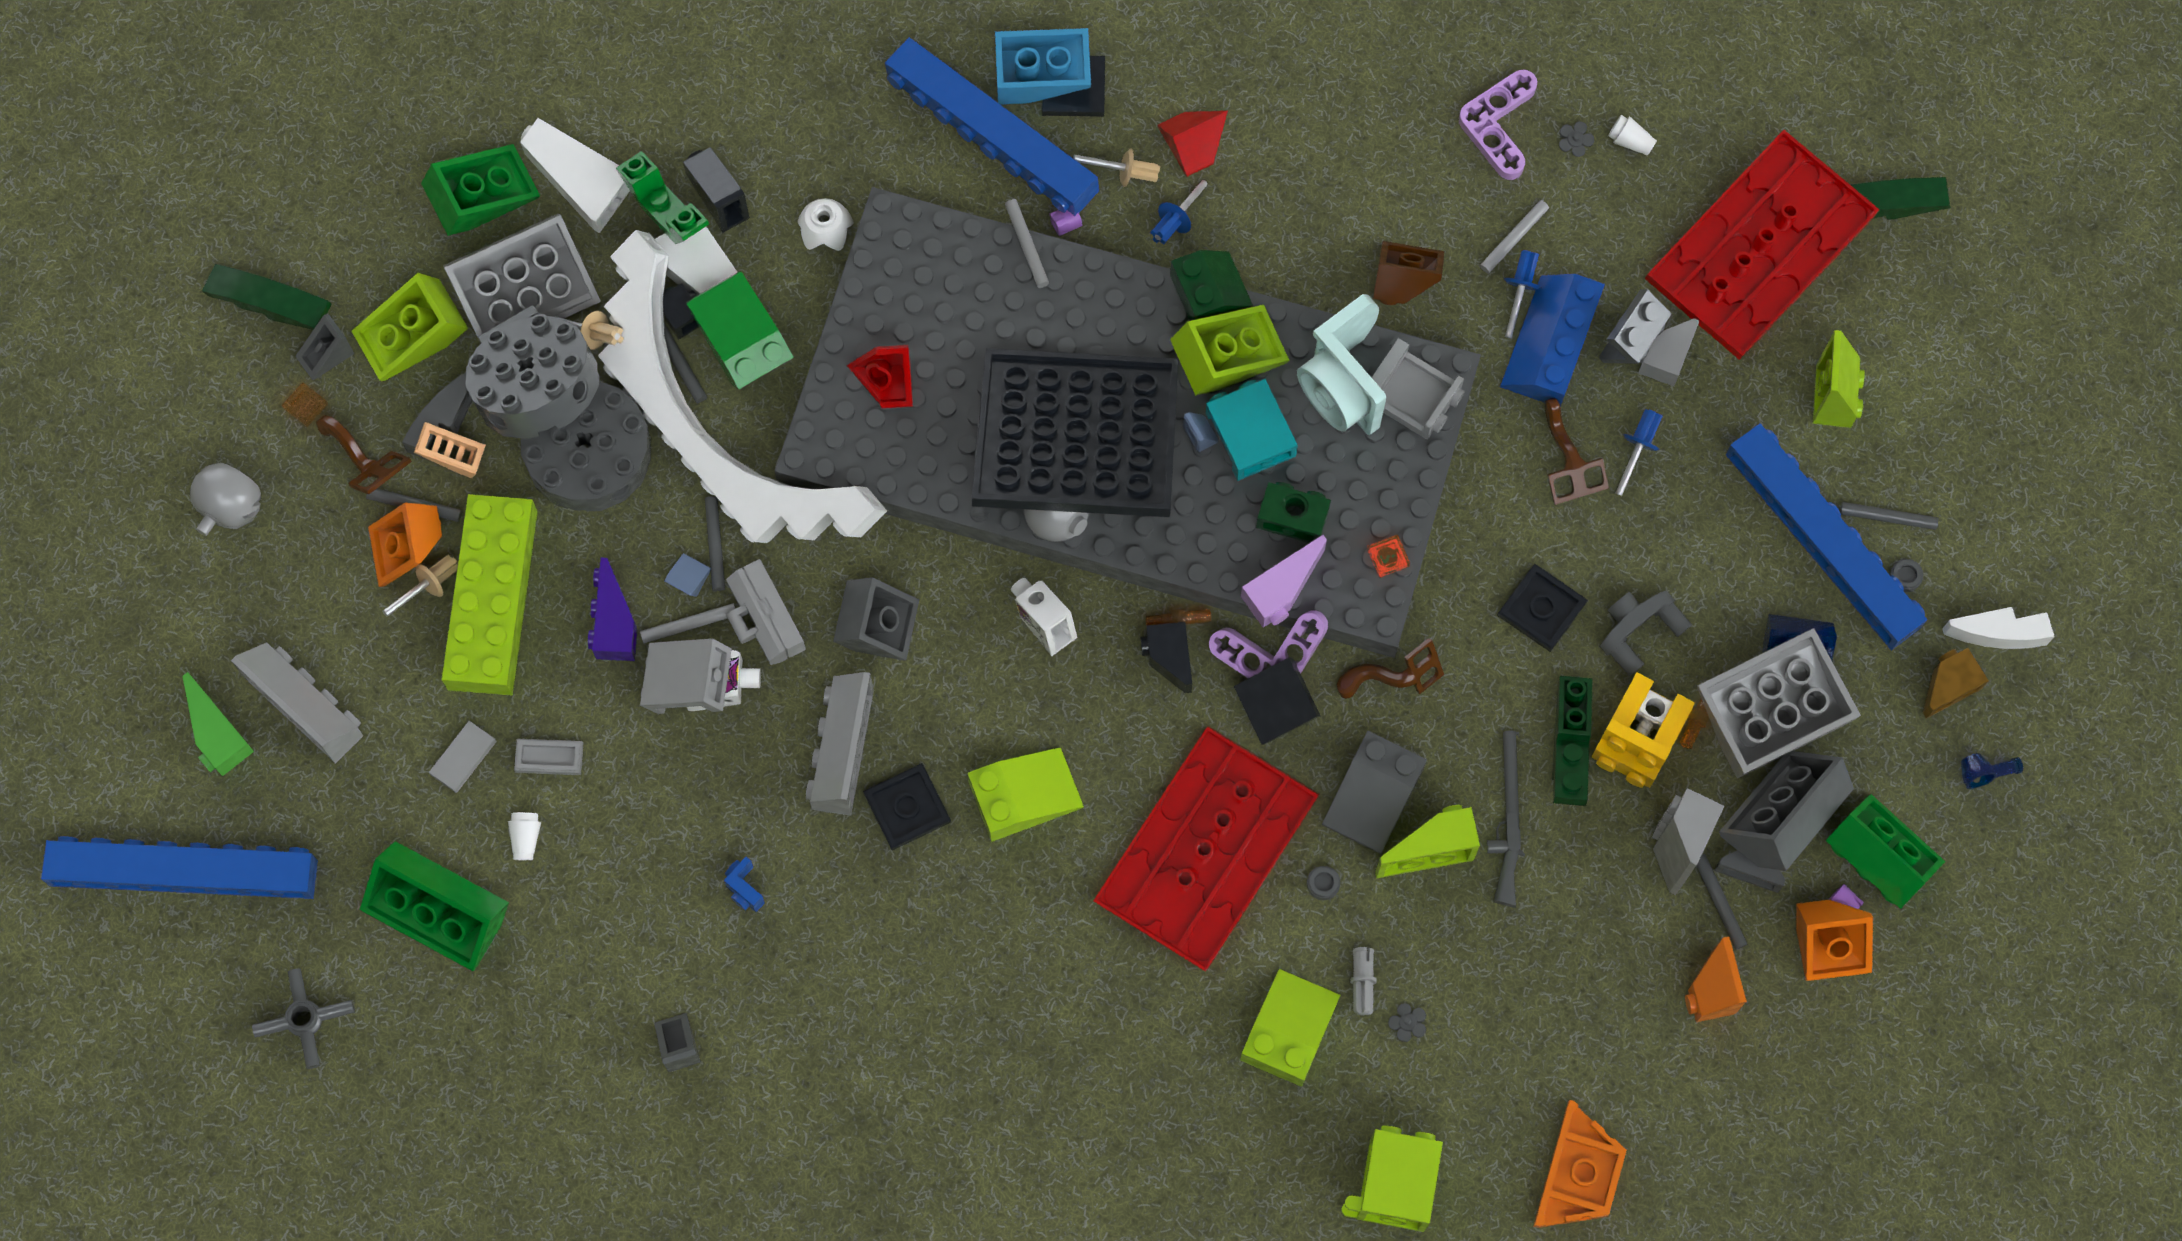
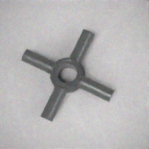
[252,968,355,1069]

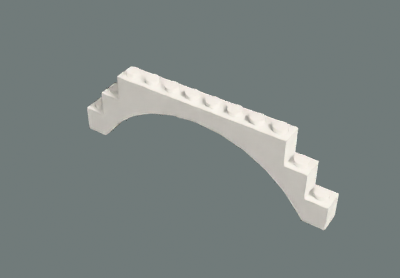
[598,230,887,543]

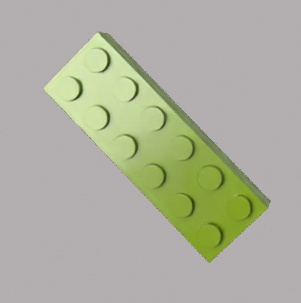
[442,494,538,696]

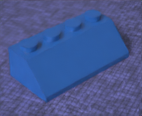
[1500,274,1605,407]

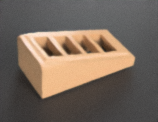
[414,422,486,478]

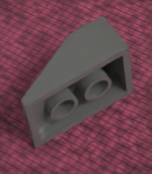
[1322,731,1427,854]

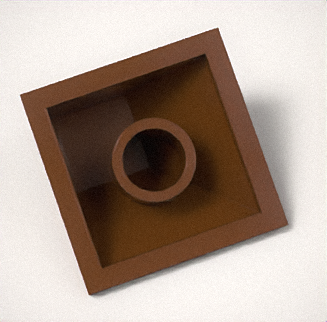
[1373,241,1445,305]

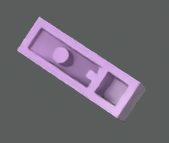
[1241,535,1327,628]

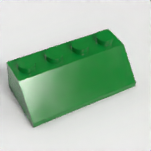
[359,841,509,971]

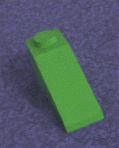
[183,672,254,776]

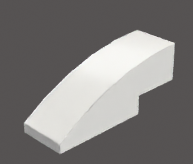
[1943,607,2055,649]

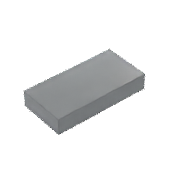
[429,721,497,793]
[514,739,584,775]

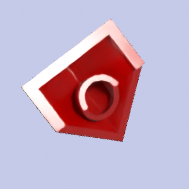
[1157,111,1228,177]
[847,345,913,408]

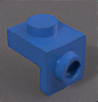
[724,856,765,912]

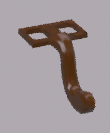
[1545,397,1609,505]
[316,415,412,495]
[1337,638,1444,699]

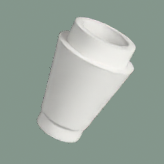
[1608,115,1657,156]
[508,812,541,860]

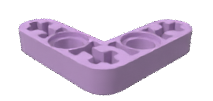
[1459,70,1537,180]
[1209,610,1328,678]

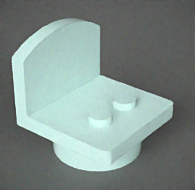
[1297,294,1387,436]

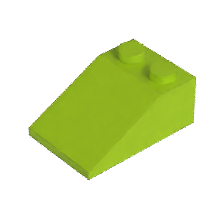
[351,273,468,381]
[1170,305,1290,396]
[1813,330,1865,428]
[968,747,1084,842]
[1375,805,1480,878]
[1240,969,1341,1087]

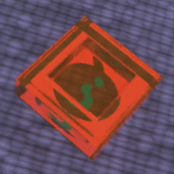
[281,383,328,427]
[1367,534,1410,578]

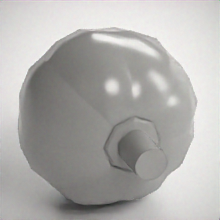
[190,463,261,536]

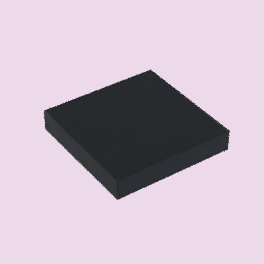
[1042,56,1105,117]
[1497,564,1588,652]
[1234,657,1321,745]
[863,763,951,851]

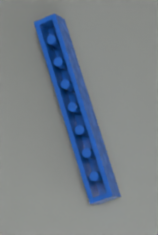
[885,37,1099,216]
[1726,423,1928,651]
[41,836,318,899]

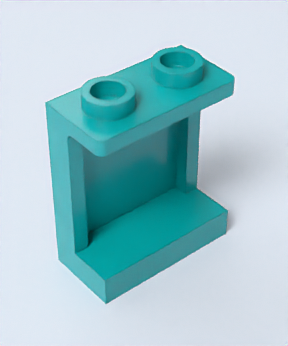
[1205,379,1298,481]

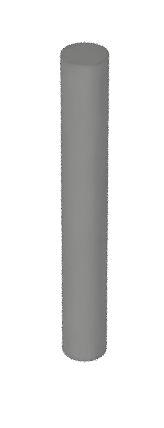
[1005,199,1049,288]
[1479,200,1549,274]
[640,603,735,643]

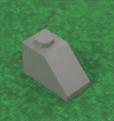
[1638,319,1699,386]

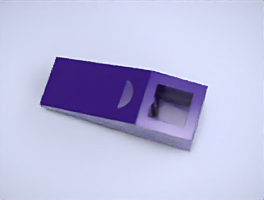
[588,557,638,661]

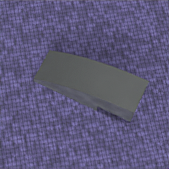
[402,372,473,461]

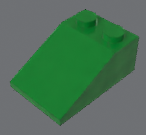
[421,144,540,236]
[685,271,794,389]

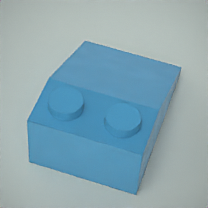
[995,28,1091,104]

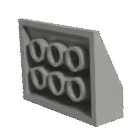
[443,214,601,344]
[1697,628,1861,779]

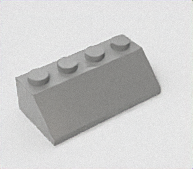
[231,642,363,763]
[806,672,874,816]
[1652,788,1724,895]

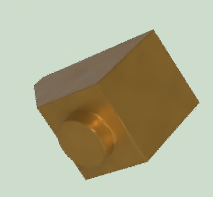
[1923,648,1989,719]

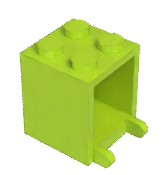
[1341,1126,1443,1232]

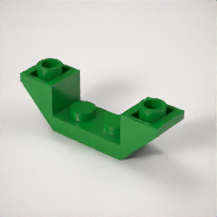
[616,151,709,244]

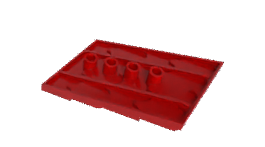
[1645,130,1880,360]
[1093,726,1320,972]

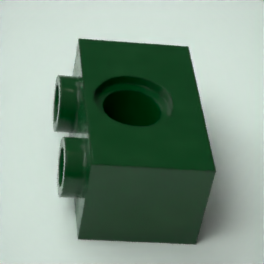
[1256,482,1331,543]

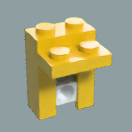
[1592,672,1695,788]

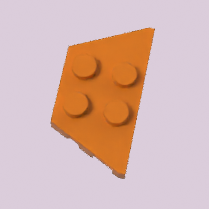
[1533,1100,1627,1228]

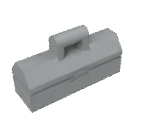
[726,559,806,665]

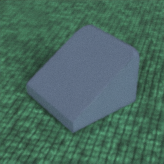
[1183,412,1218,452]
[664,553,712,597]

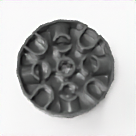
[465,314,599,439]
[521,382,651,512]

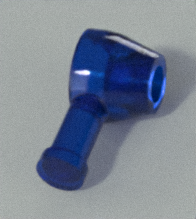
[1961,753,2023,789]

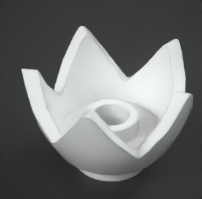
[798,198,854,251]

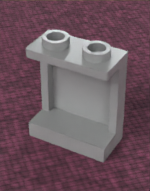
[1372,338,1465,440]
[640,639,732,714]

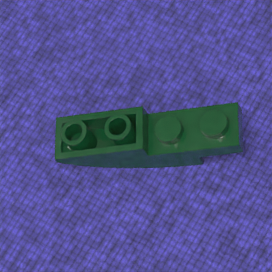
[1552,676,1592,806]

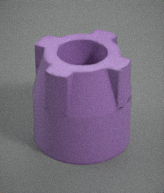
[1049,210,1082,236]
[1828,884,1864,909]

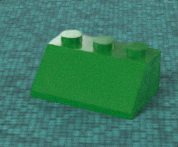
[1825,794,1946,909]

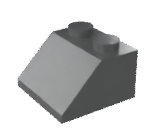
[833,577,919,661]

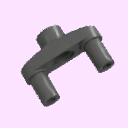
[1599,590,1692,677]

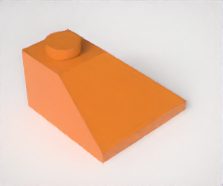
[368,503,442,587]
[1796,900,1873,981]
[1685,937,1747,1022]

